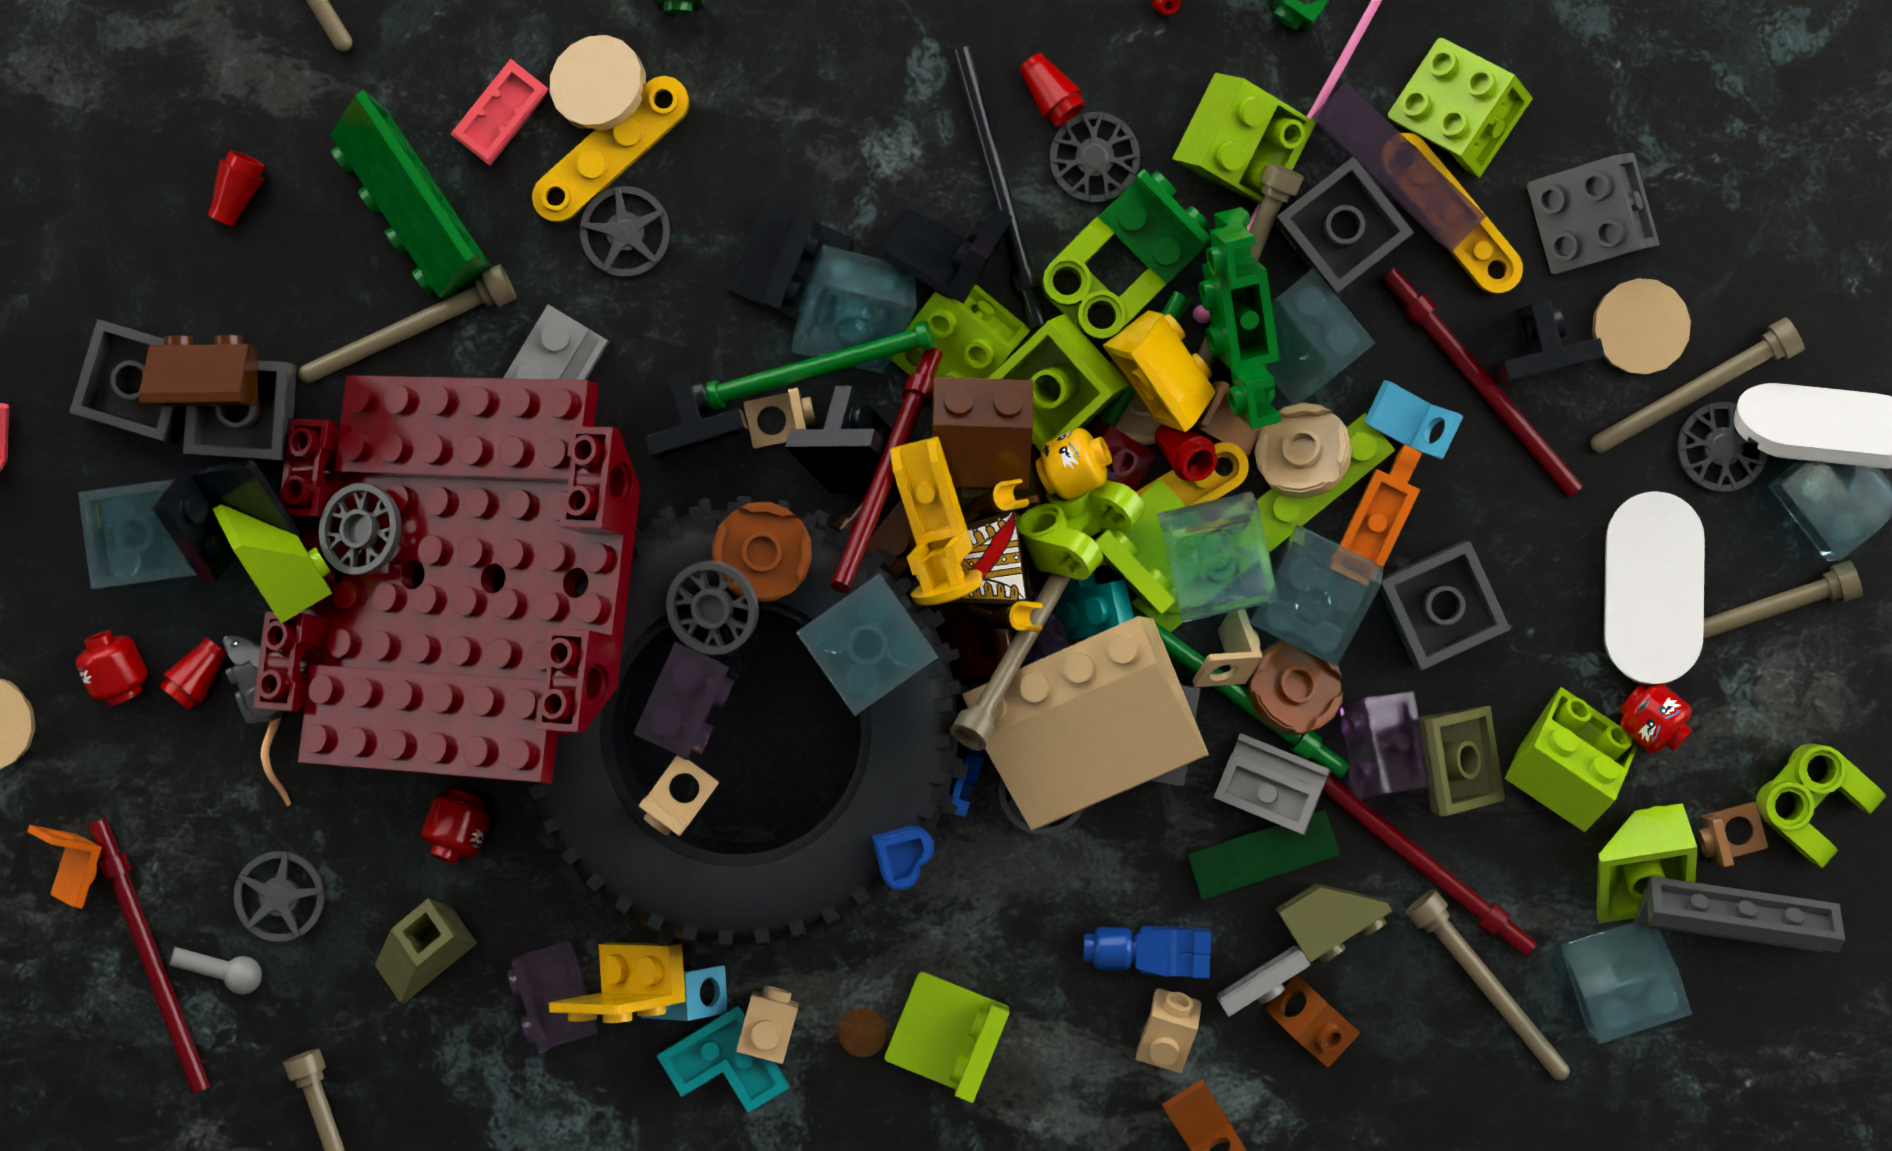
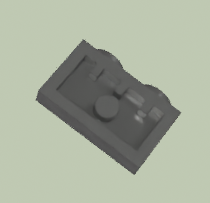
[1527,152,1660,274]

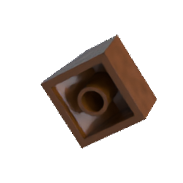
[139,335,258,407]
[931,377,1033,491]

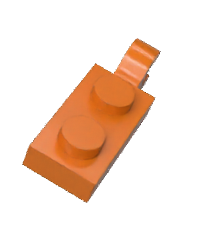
[1333,444,1422,577]

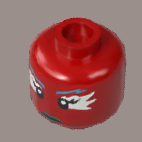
[75,630,148,706]
[1619,684,1693,754]
[420,789,492,865]

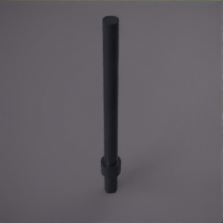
[951,46,1047,329]

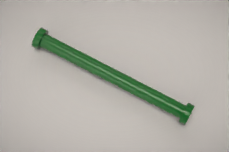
[706,321,935,410]

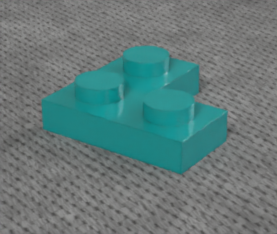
[1046,571,1134,641]
[657,1003,790,1113]

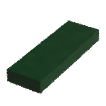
[1186,808,1340,900]

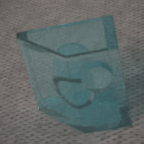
[792,245,917,374]
[1267,268,1375,405]
[1768,460,1892,561]
[1157,491,1279,623]
[1560,922,1692,1044]

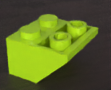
[1172,73,1316,204]
[1504,687,1639,832]

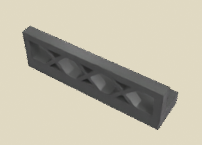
[1634,876,1845,953]

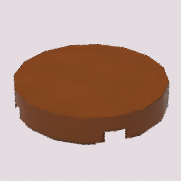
[712,502,812,603]
[1247,639,1343,735]

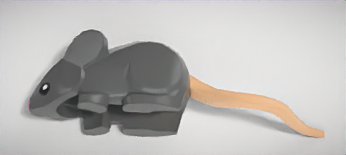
[223,636,291,806]

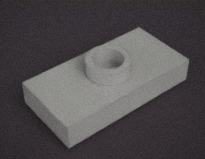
[1216,946,1311,1017]

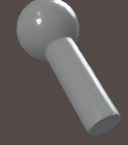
[169,947,262,995]

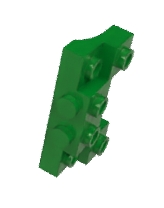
[1199,207,1281,429]

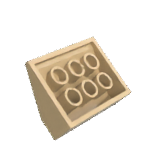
[962,616,1209,831]

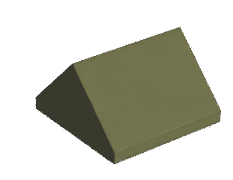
[1416,705,1505,816]

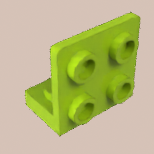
[1388,38,1533,178]
[888,285,1031,381]
[1094,480,1225,615]
[885,971,1010,1103]

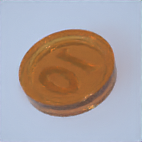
[839,1008,887,1057]

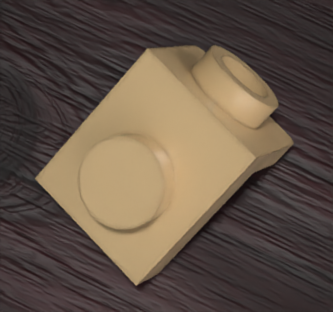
[736,985,799,1064]
[1135,988,1202,1073]

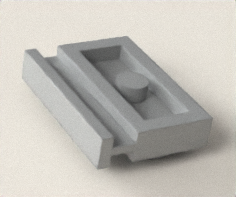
[503,304,609,380]
[1213,733,1331,835]

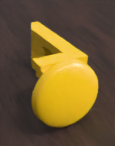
[890,437,983,606]

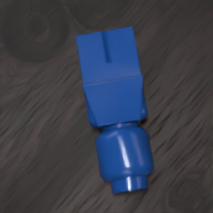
[1083,925,1211,978]

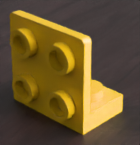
[549,942,686,1023]

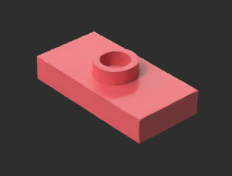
[451,59,550,166]

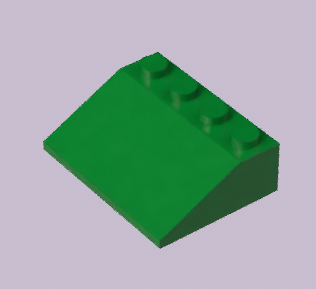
[330,90,492,300]

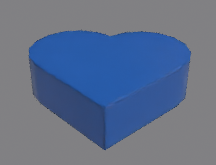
[871,826,934,890]

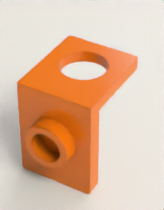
[27,825,102,909]

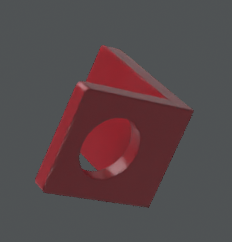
[1083,417,1156,491]

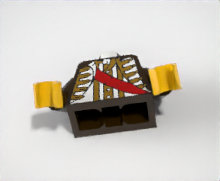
[916,479,1043,632]

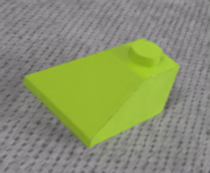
[213,504,332,624]
[1597,803,1697,923]

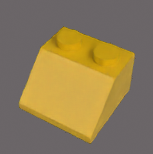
[1103,310,1216,432]

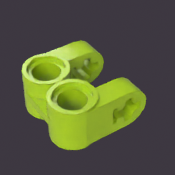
[1041,216,1167,343]
[1018,480,1145,580]
[1756,743,1886,869]

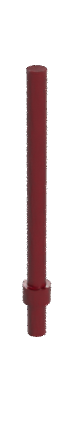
[1381,266,1583,498]
[831,347,943,593]
[1310,760,1537,957]
[88,817,211,1094]

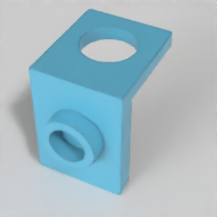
[1364,380,1463,459]
[641,965,727,1021]

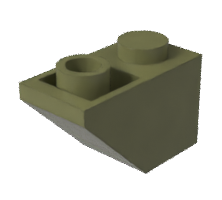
[1275,883,1392,963]
[375,898,477,1004]

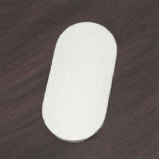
[1734,383,1892,469]
[1604,491,1705,685]

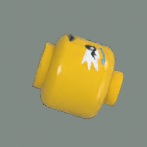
[1036,428,1112,500]

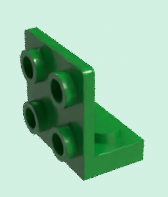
[1098,169,1211,284]

